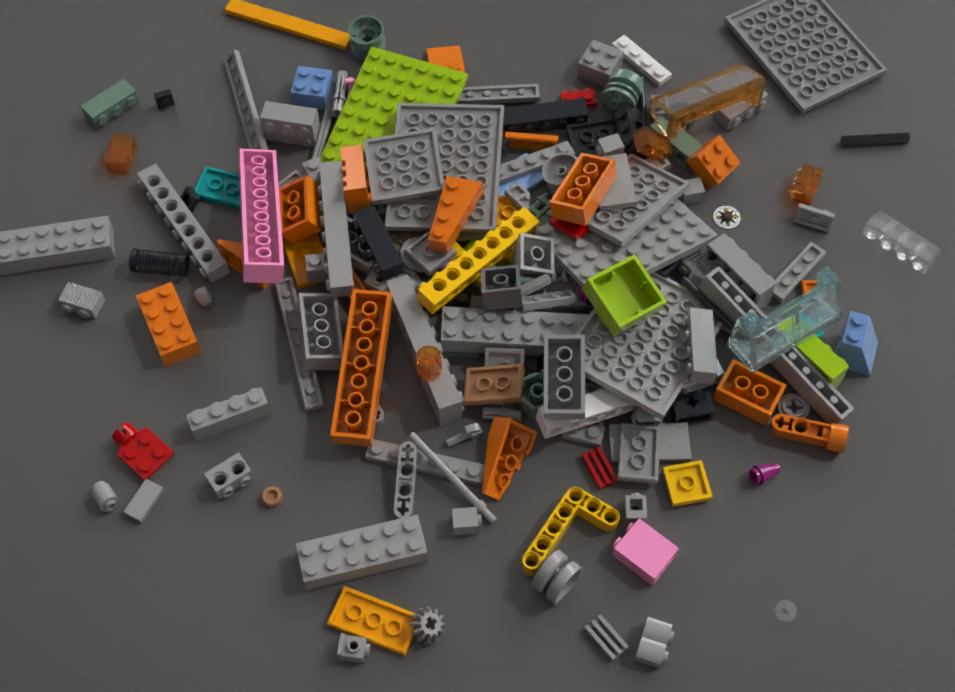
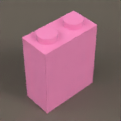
[612,518,679,586]

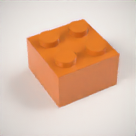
[686,135,741,189]

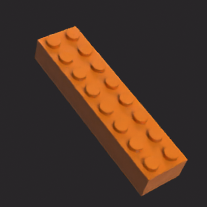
[330,289,393,447]

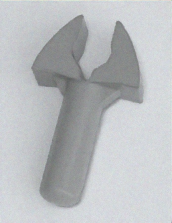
[446,423,483,447]

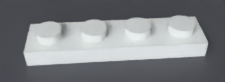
[612,35,672,87]

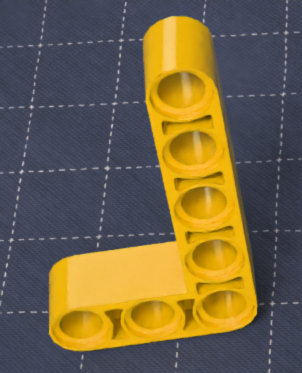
[522,487,620,576]

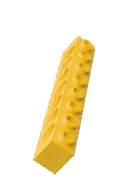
[416,207,540,314]

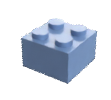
[290,66,334,110]

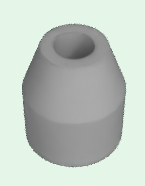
[193,287,212,307]

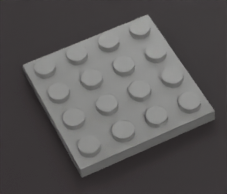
[364,128,444,205]

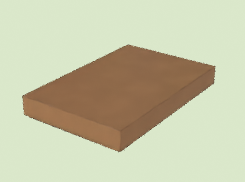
[464,364,525,406]

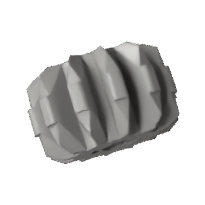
[408,606,446,644]

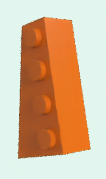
[340,144,372,214]
[428,176,484,254]

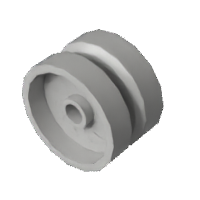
[542,152,578,195]
[531,550,583,605]

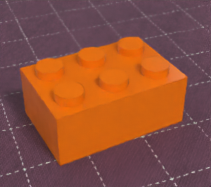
[279,175,322,244]
[713,359,787,426]

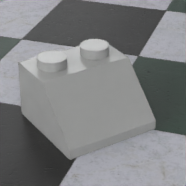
[511,233,554,278]

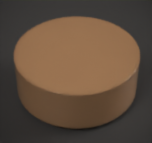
[262,486,283,508]

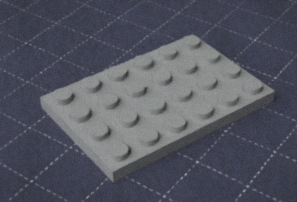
[587,153,689,247]

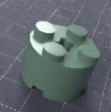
[518,373,544,419]

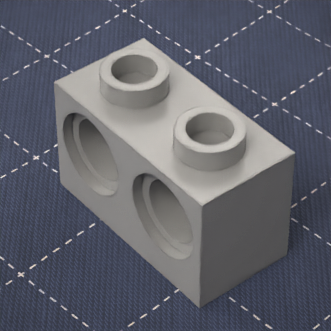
[204,452,254,500]

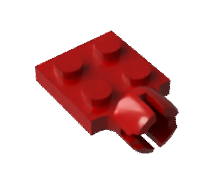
[112,422,175,481]

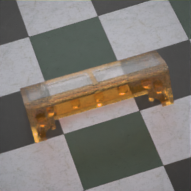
[648,64,766,141]

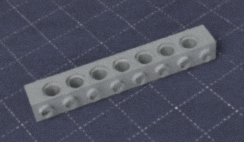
[137,163,230,283]

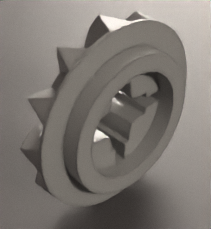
[777,393,810,419]

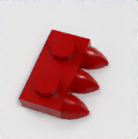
[560,86,598,108]

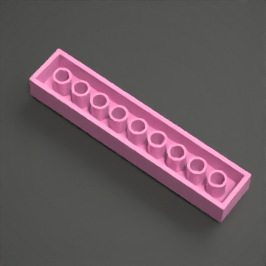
[239,149,284,283]

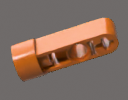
[770,414,849,453]

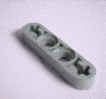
[394,441,418,519]

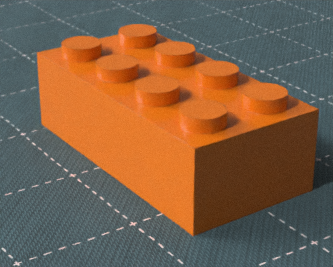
[550,153,617,226]
[136,282,201,367]

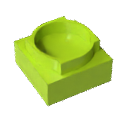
[582,254,667,337]

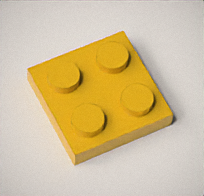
[662,460,713,507]

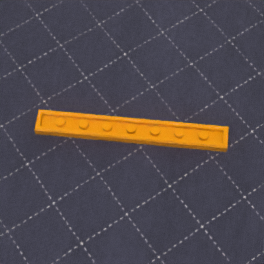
[225,0,350,50]

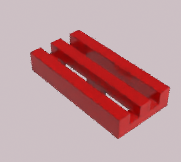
[581,446,618,490]

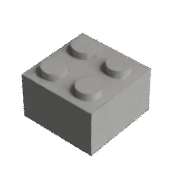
[577,40,624,87]

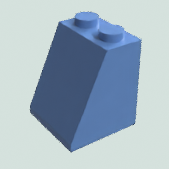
[835,311,878,376]

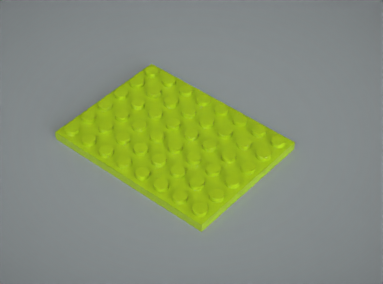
[320,46,468,179]

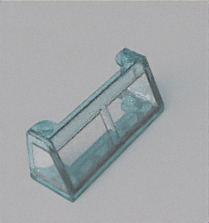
[727,266,842,372]

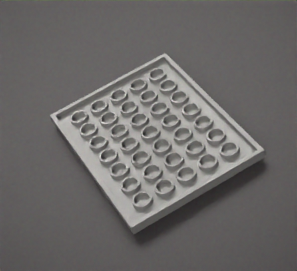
[724,0,887,114]
[385,103,504,233]
[532,199,718,287]
[575,272,727,420]

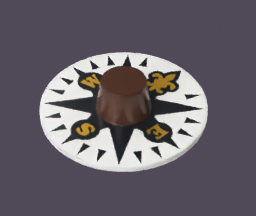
[713,206,740,229]

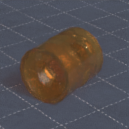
[416,345,442,381]

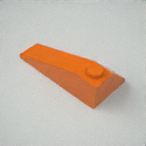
[482,417,537,500]

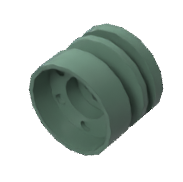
[348,15,387,62]
[600,69,644,114]

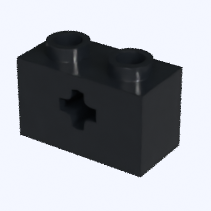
[670,390,715,424]

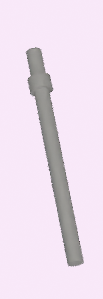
[408,432,497,524]

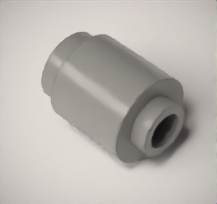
[90,481,119,511]

